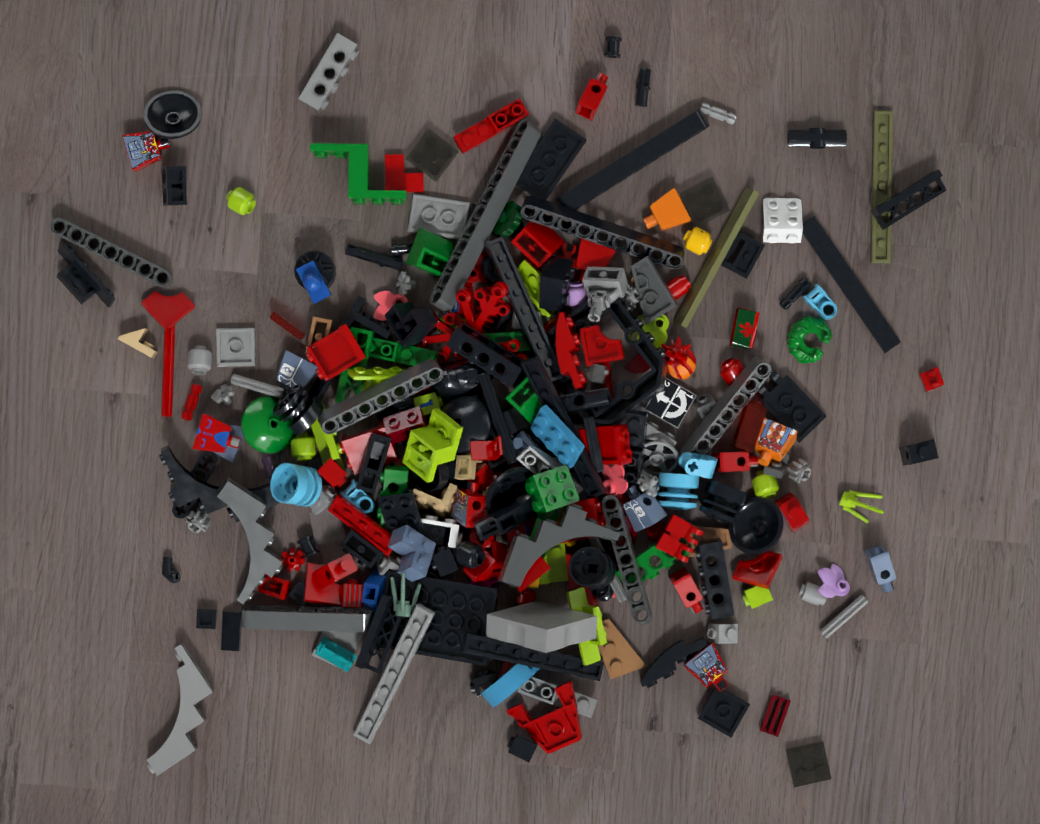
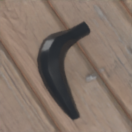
[481,254,500,285]

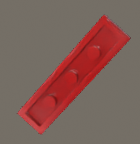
[328,494,393,556]

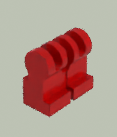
[655,513,704,563]

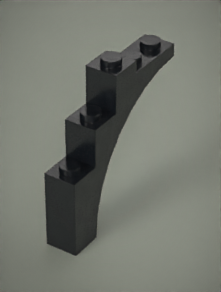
[159,445,279,522]

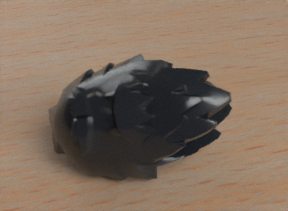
[432,359,494,399]

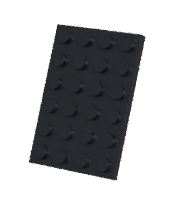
[377,571,500,666]

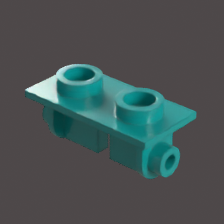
[315,637,357,672]

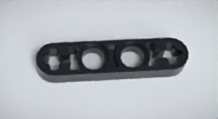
[172,451,218,519]

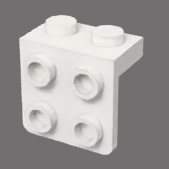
[762,198,803,243]
[421,515,463,548]

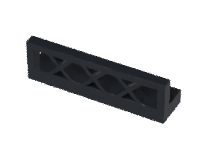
[870,169,947,230]
[355,593,403,674]

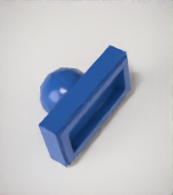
[296,260,332,304]

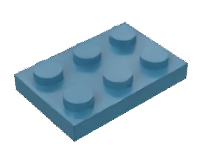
[530,405,585,469]

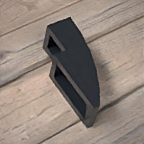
[355,433,391,494]

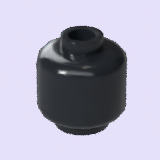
[455,541,485,569]

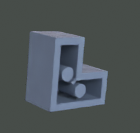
[388,525,436,582]

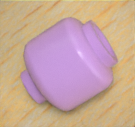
[567,281,588,310]

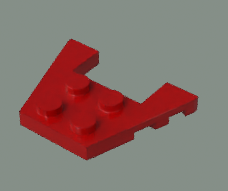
[506,680,582,754]

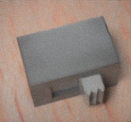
[591,364,609,384]

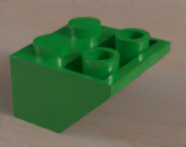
[406,228,453,278]
[506,377,542,425]

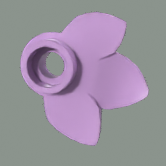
[817,564,850,598]

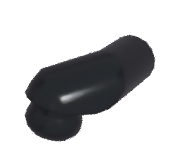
[162,557,181,583]

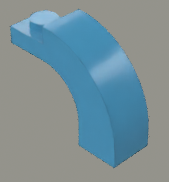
[481,664,540,708]

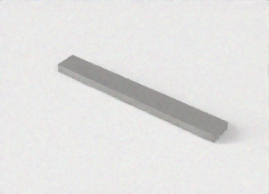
[353,603,435,745]

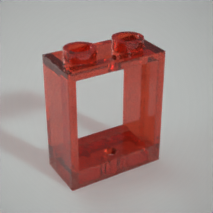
[731,400,768,453]

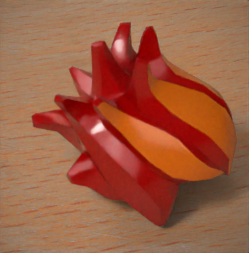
[661,337,697,380]

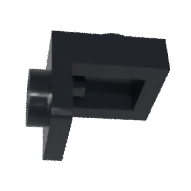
[470,669,497,697]

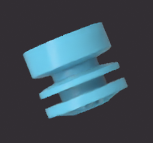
[270,463,322,507]
[657,473,699,510]

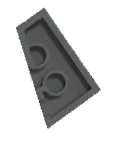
[631,256,678,325]

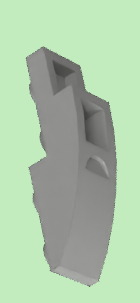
[516,445,584,494]
[517,676,598,718]

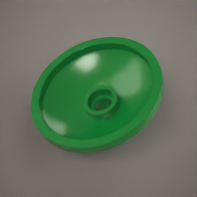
[241,396,296,453]

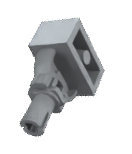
[582,266,628,322]

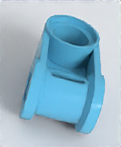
[802,284,837,320]
[678,452,718,479]
[339,479,375,514]

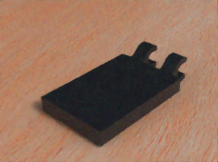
[757,369,827,443]

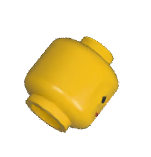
[683,227,713,255]

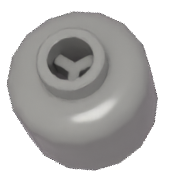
[187,345,212,375]

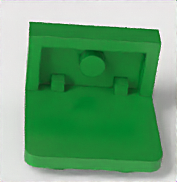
[525,465,579,517]

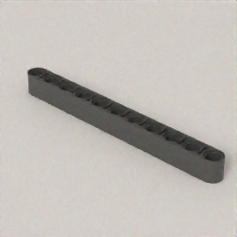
[429,119,541,313]

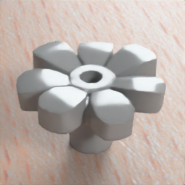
[396,271,416,296]
[211,384,235,405]
[637,475,660,497]

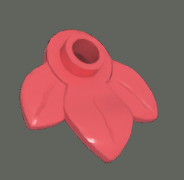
[374,291,408,321]
[602,464,628,496]

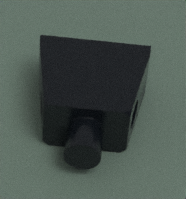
[899,439,939,466]

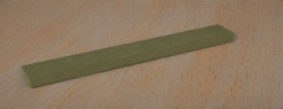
[871,110,893,264]
[673,188,759,328]

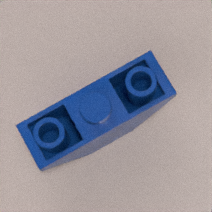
[361,566,393,617]

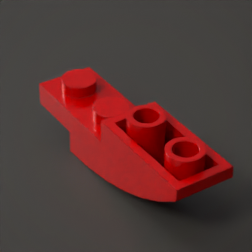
[453,98,529,154]
[556,312,587,391]

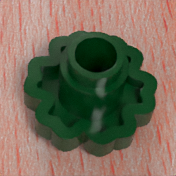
[491,201,524,238]

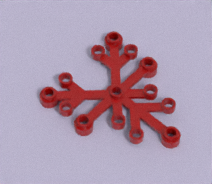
[415,281,528,368]

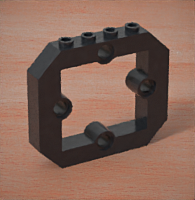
[546,299,668,425]

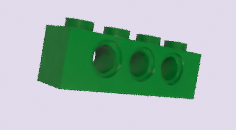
[377,464,409,534]
[616,537,692,583]

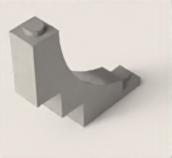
[147,643,215,776]

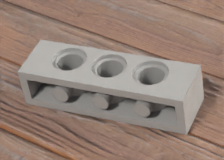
[298,33,359,113]

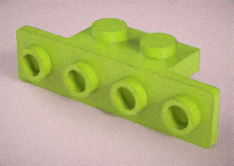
[517,259,555,318]
[348,367,418,391]
[311,404,346,471]
[566,587,607,666]

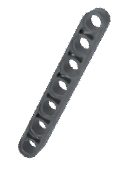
[50,218,173,287]
[678,356,772,457]
[317,359,444,434]
[602,495,653,625]
[241,605,373,632]

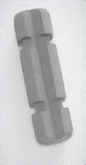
[700,102,737,125]

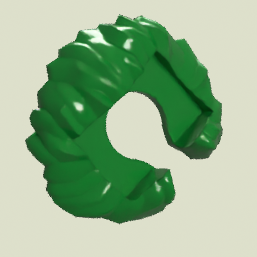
[787,316,833,364]

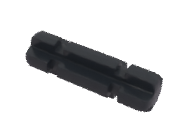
[779,278,811,310]

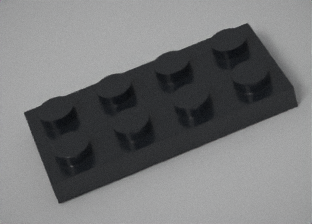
[516,119,587,200]

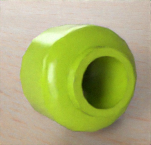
[226,187,256,215]
[290,433,316,461]
[751,470,779,499]

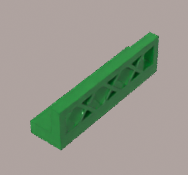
[335,327,374,403]

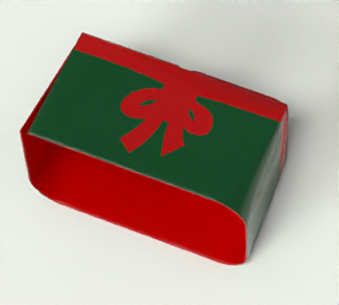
[730,307,760,349]

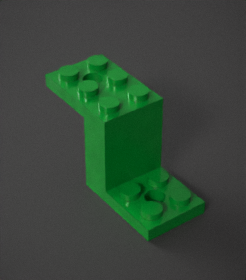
[310,143,408,205]

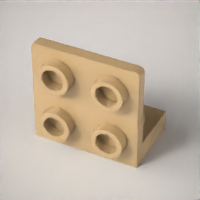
[413,483,458,518]

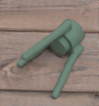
[390,572,421,617]

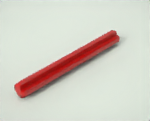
[161,325,175,417]

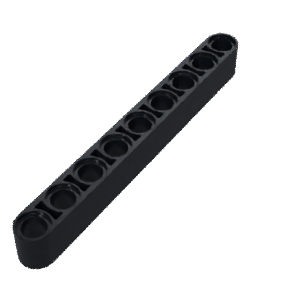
[556,109,710,210]
[521,196,685,270]

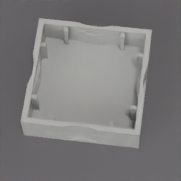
[486,601,597,653]

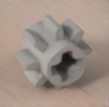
[617,285,640,309]
[787,458,811,483]
[186,509,211,533]

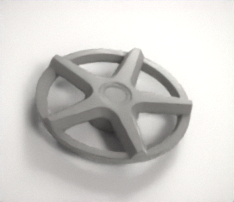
[642,439,679,475]

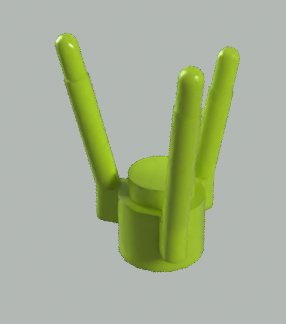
[839,490,884,523]

